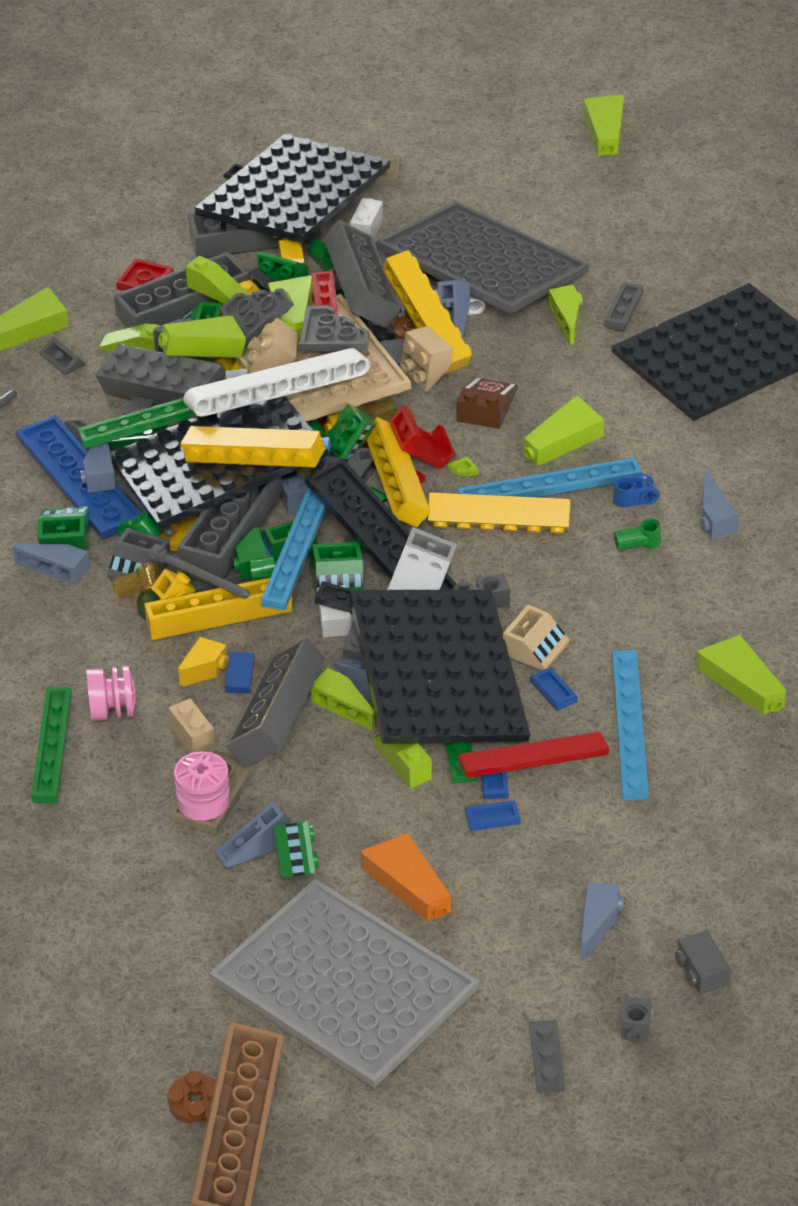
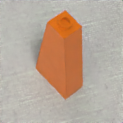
[361,833,451,921]

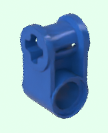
[613,474,660,508]

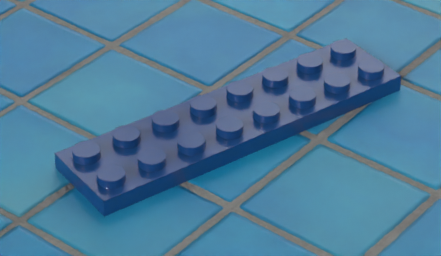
[16,415,141,539]

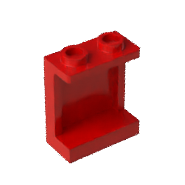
[389,405,455,469]

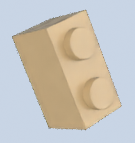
[168,698,215,753]

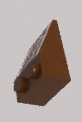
[457,377,518,429]

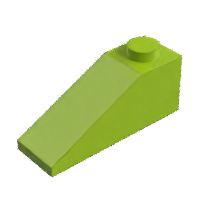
[186,256,251,304]
[548,285,583,345]
[99,323,159,352]
[311,668,375,731]
[371,736,432,789]

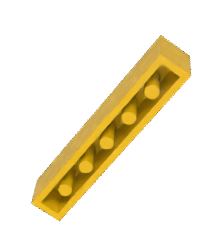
[382,250,472,374]
[367,417,430,527]
[181,426,325,467]
[428,493,571,534]
[144,578,292,640]

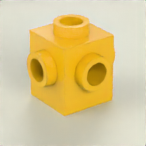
[151,569,196,600]

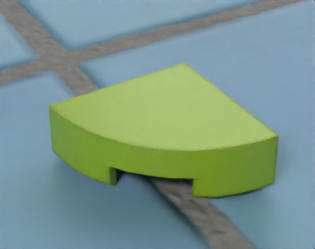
[447,456,479,477]

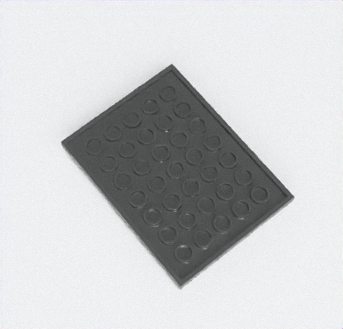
[376,201,589,314]

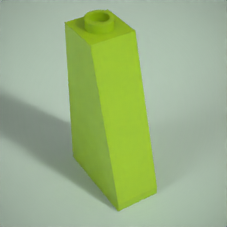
[583,94,624,156]
[268,275,314,341]
[0,287,69,351]
[158,316,246,358]
[523,396,604,467]
[696,635,786,715]

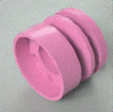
[86,665,136,721]
[174,751,230,821]

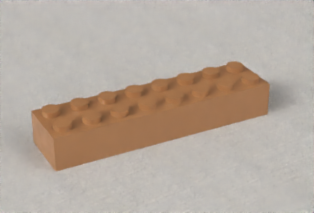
[189,1021,284,1206]

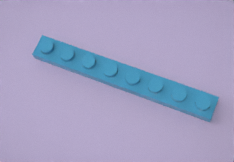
[457,457,642,497]
[262,487,327,610]
[612,650,648,800]

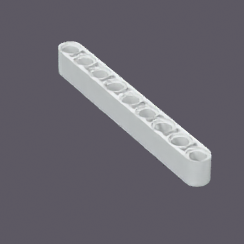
[183,348,370,417]

